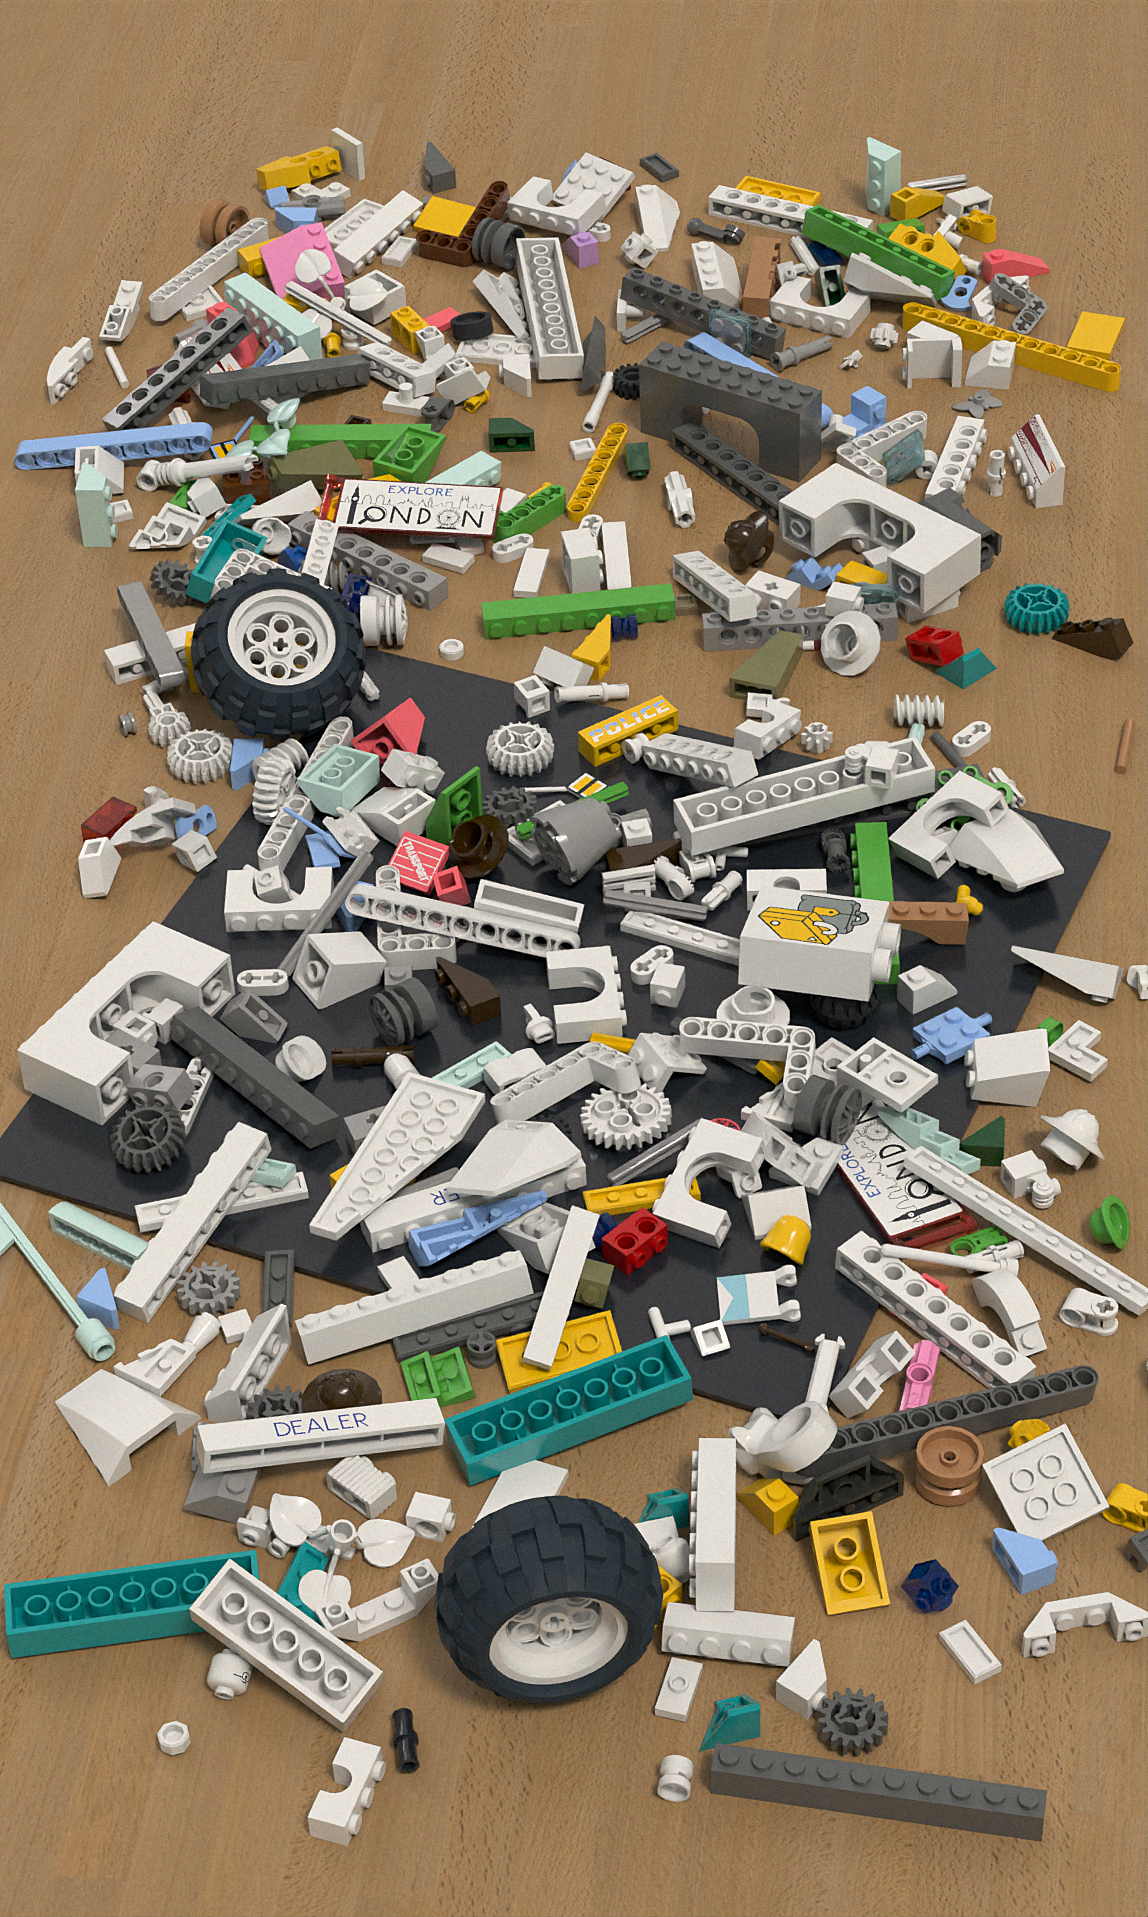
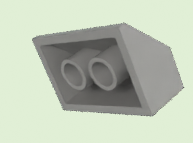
[183,1463,263,1523]

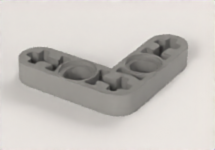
[989,273,1048,336]

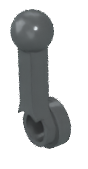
[687,218,745,244]

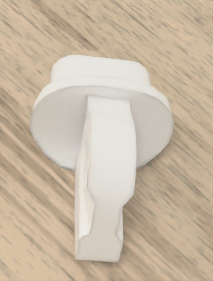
[1126,965,1148,999]
[523,1004,555,1043]

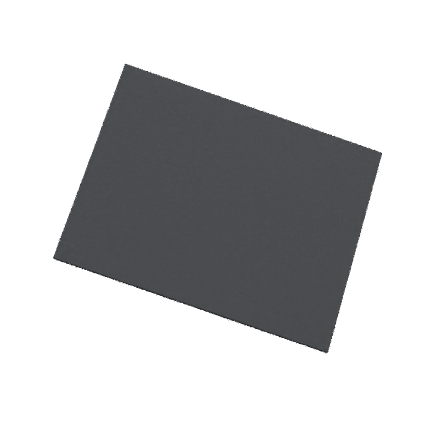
[0,649,1111,1419]

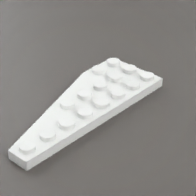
[309,1072,485,1241]

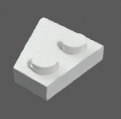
[741,1082,798,1132]
[114,1339,196,1397]

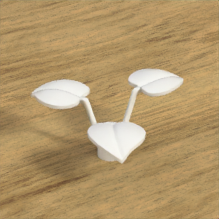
[295,249,389,340]
[269,1493,415,1612]

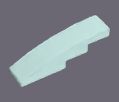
[878,1106,981,1175]

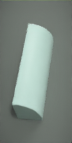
[48,1202,149,1271]

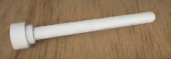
[881,1244,1019,1277]

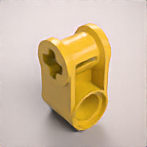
[957,209,997,243]
[1102,1483,1148,1533]

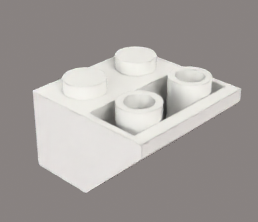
[75,446,124,495]

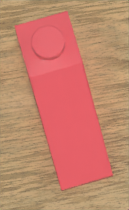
[982,249,1050,284]

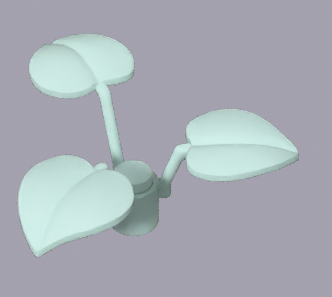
[225,398,300,462]

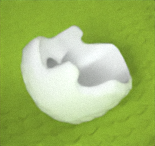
[252,517,292,555]

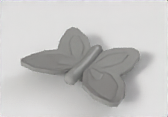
[952,389,1002,419]

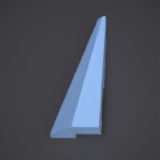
[409,1190,548,1266]

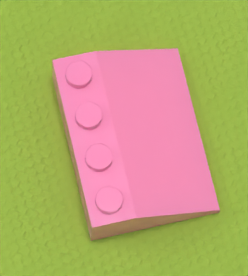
[260,222,345,302]

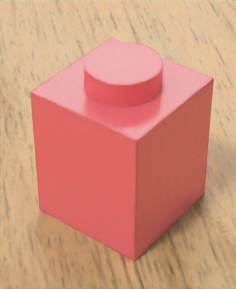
[432,866,471,906]

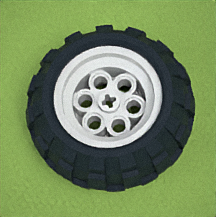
[191,568,367,741]
[435,1495,663,1703]

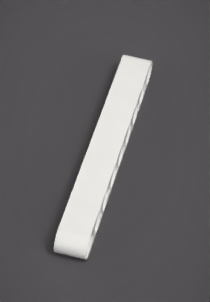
[149,218,269,321]
[257,717,354,872]
[345,884,580,958]

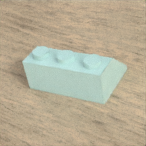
[865,137,901,216]
[75,463,118,547]
[297,744,380,817]

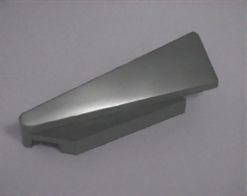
[580,316,606,392]

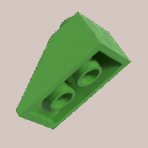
[373,424,447,484]
[425,766,483,846]

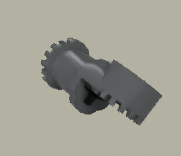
[821,828,850,873]

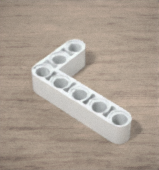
[836,411,927,487]
[210,549,338,599]
[376,865,457,970]
[679,1017,815,1109]
[490,1042,641,1125]

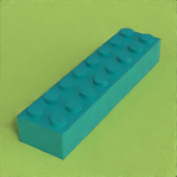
[444,1335,693,1486]
[4,1550,260,1658]

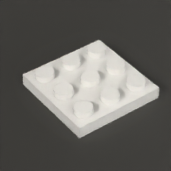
[551,153,635,222]
[982,1423,1110,1542]

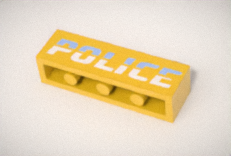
[578,695,678,767]

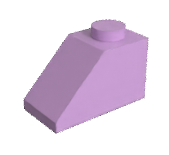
[562,232,599,269]

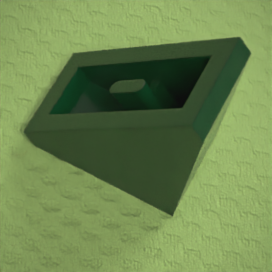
[959,1116,1005,1167]

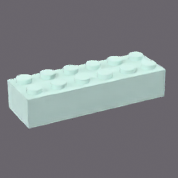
[224,272,323,360]

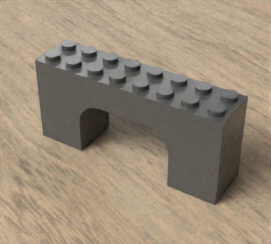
[639,342,822,482]

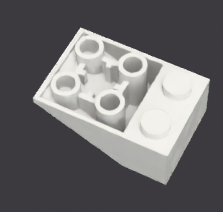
[350,787,436,846]

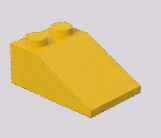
[808,1511,890,1616]

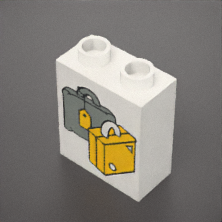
[738,885,901,1001]

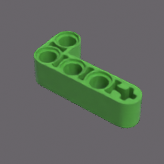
[487,485,566,543]

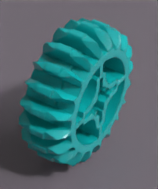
[1004,582,1070,635]

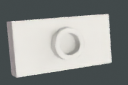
[655,1657,703,1722]

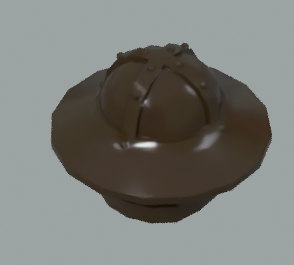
[723,511,774,570]
[448,814,509,879]
[302,1368,382,1413]

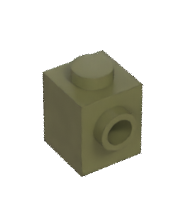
[574,1258,614,1309]

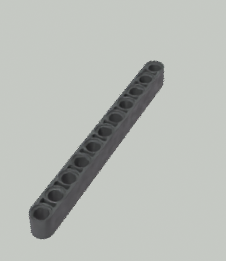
[795,1365,1099,1477]

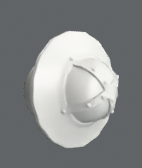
[821,611,881,676]
[717,985,790,1025]
[1040,1109,1105,1171]

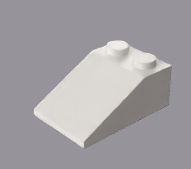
[496,1202,595,1274]

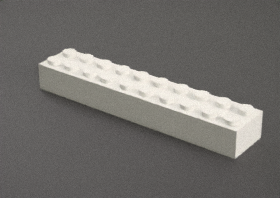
[515,238,584,380]
[673,737,935,856]

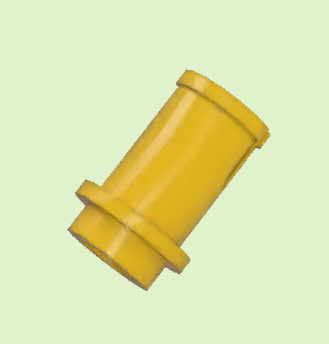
[323,332,341,358]
[464,389,490,413]

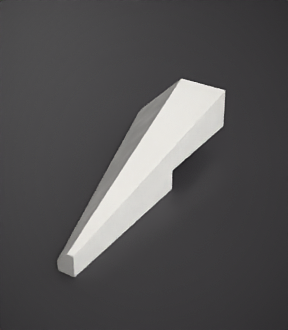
[473,270,529,340]

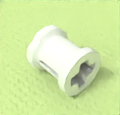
[193,536,212,564]

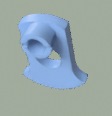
[941,275,978,312]
[175,805,217,839]

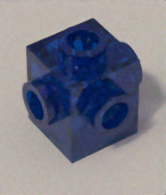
[901,1559,959,1613]

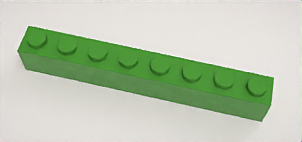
[802,204,955,301]
[249,424,432,459]
[481,583,676,639]
[850,822,900,984]

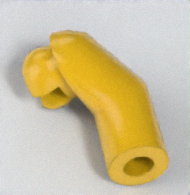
[956,885,983,916]

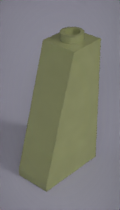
[266,439,363,489]
[729,630,803,701]

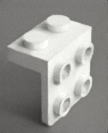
[628,1033,707,1093]

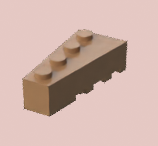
[739,236,781,318]

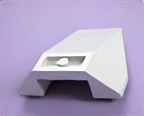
[844,252,937,306]
[446,1120,581,1199]

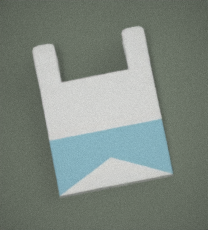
[717,1265,801,1325]

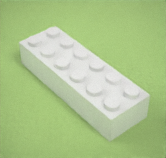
[689,1438,736,1612]
[189,1559,383,1733]

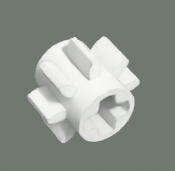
[870,323,899,349]
[801,722,833,754]

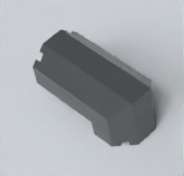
[918,487,1002,573]

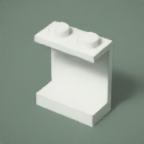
[902,337,962,389]

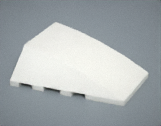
[949,809,1064,889]
[55,1369,201,1487]

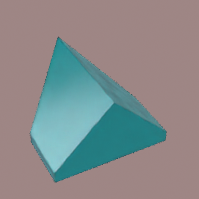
[936,648,997,689]
[638,1488,689,1529]
[698,1694,760,1752]

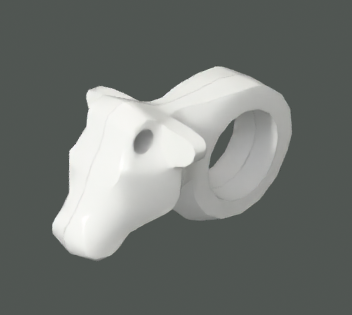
[728,1401,837,1480]

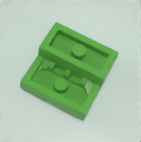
[401,1346,476,1407]

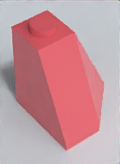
[206,301,259,369]
[350,697,425,764]

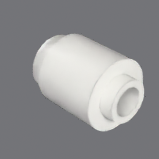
[384,1054,420,1089]

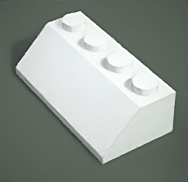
[691,241,742,309]
[204,1304,292,1423]

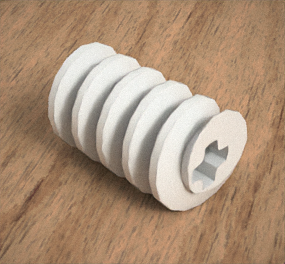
[894,694,944,727]
[252,738,309,777]

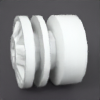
[360,595,408,646]

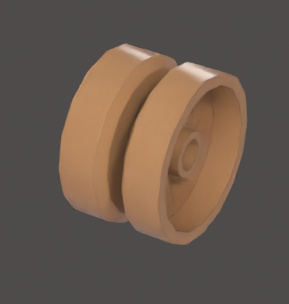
[199,199,250,246]
[914,1426,984,1506]

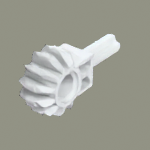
[143,690,191,748]

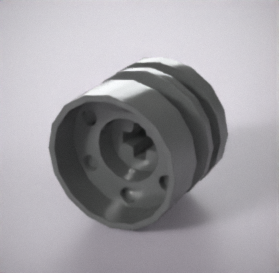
[472,217,526,270]
[368,977,438,1046]
[793,1075,862,1145]

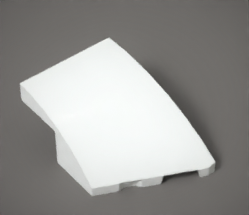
[129,502,207,549]
[110,797,196,847]

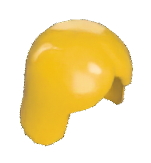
[759,1215,811,1265]

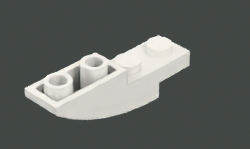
[99,280,144,341]
[47,337,93,405]
[741,1111,823,1188]

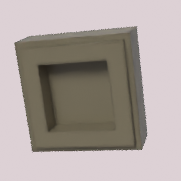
[674,593,699,616]

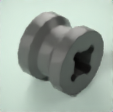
[467,1331,497,1369]

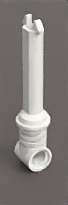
[136,454,258,492]
[782,1334,845,1485]

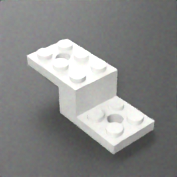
[798,1037,938,1113]

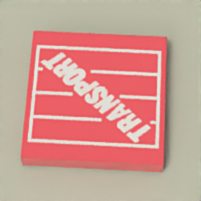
[388,831,451,896]

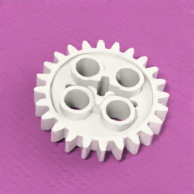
[580,1084,672,1150]

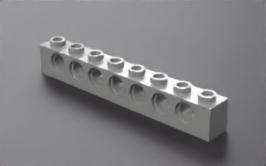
[288,511,448,611]
[702,602,898,652]

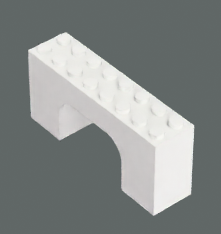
[779,463,981,614]
[17,921,235,1125]

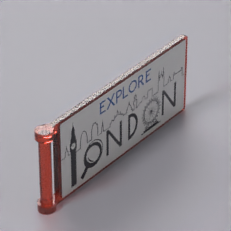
[313,474,503,540]
[814,1098,978,1259]

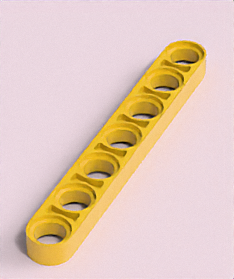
[567,423,628,522]

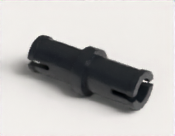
[392,1708,419,1773]

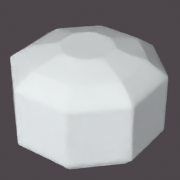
[157,1721,191,1755]

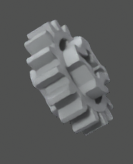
[177,1261,241,1317]

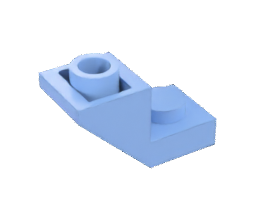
[786,557,843,591]

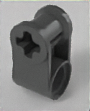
[421,396,455,433]

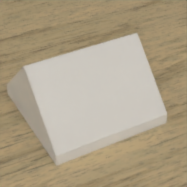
[741,1185,811,1240]

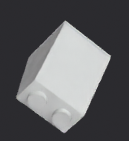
[292,932,387,1009]
[964,1029,1050,1107]

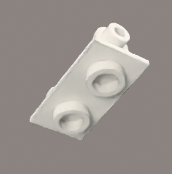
[776,261,807,286]

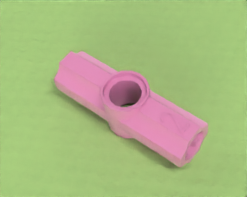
[899,1340,940,1411]

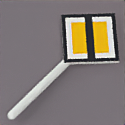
[525,771,610,799]

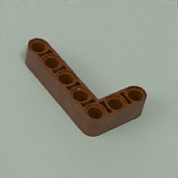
[415,181,510,267]

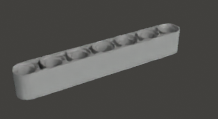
[117,581,186,690]

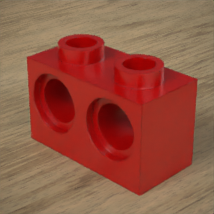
[905,626,964,666]
[602,1207,668,1275]

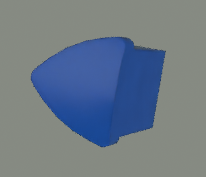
[277,545,308,573]

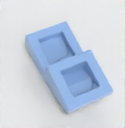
[305,831,340,868]

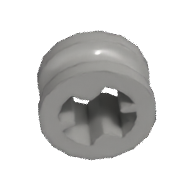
[118,712,137,736]

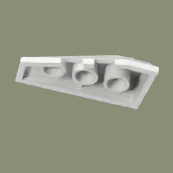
[635,185,680,252]
[232,480,324,526]
[1011,946,1124,1003]

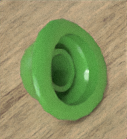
[1089,1195,1130,1249]

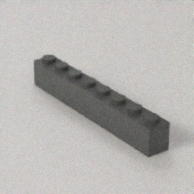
[200,354,370,405]
[170,1006,339,1148]

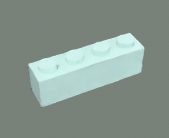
[423,451,501,487]

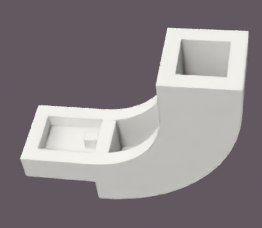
[971,1269,1047,1356]

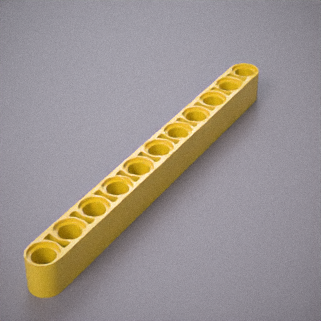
[902,302,1121,392]

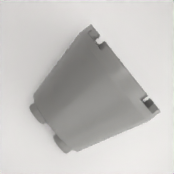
[529,797,622,885]

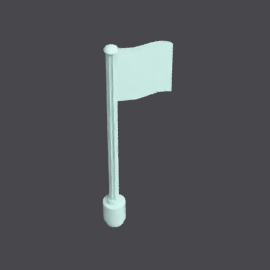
[0,1203,115,1361]

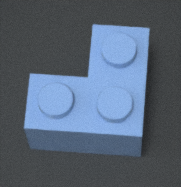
[843,386,886,442]

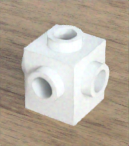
[621,231,658,269]

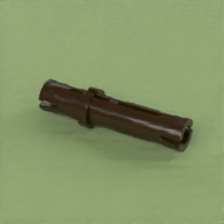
[331,1045,414,1067]

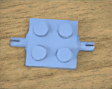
[910,1007,992,1064]

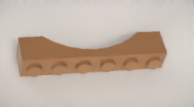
[887,901,969,945]

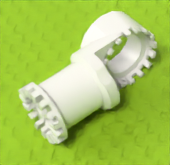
[652,856,694,901]

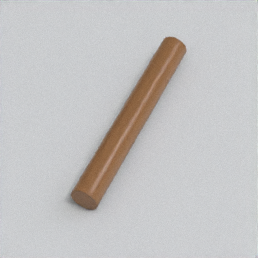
[1116,718,1135,774]

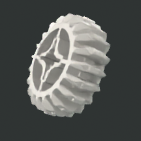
[486,721,554,777]
[167,728,233,785]
[252,756,296,825]

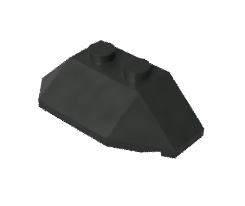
[793,1455,904,1542]

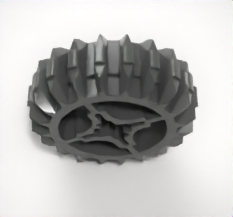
[110,1102,187,1174]

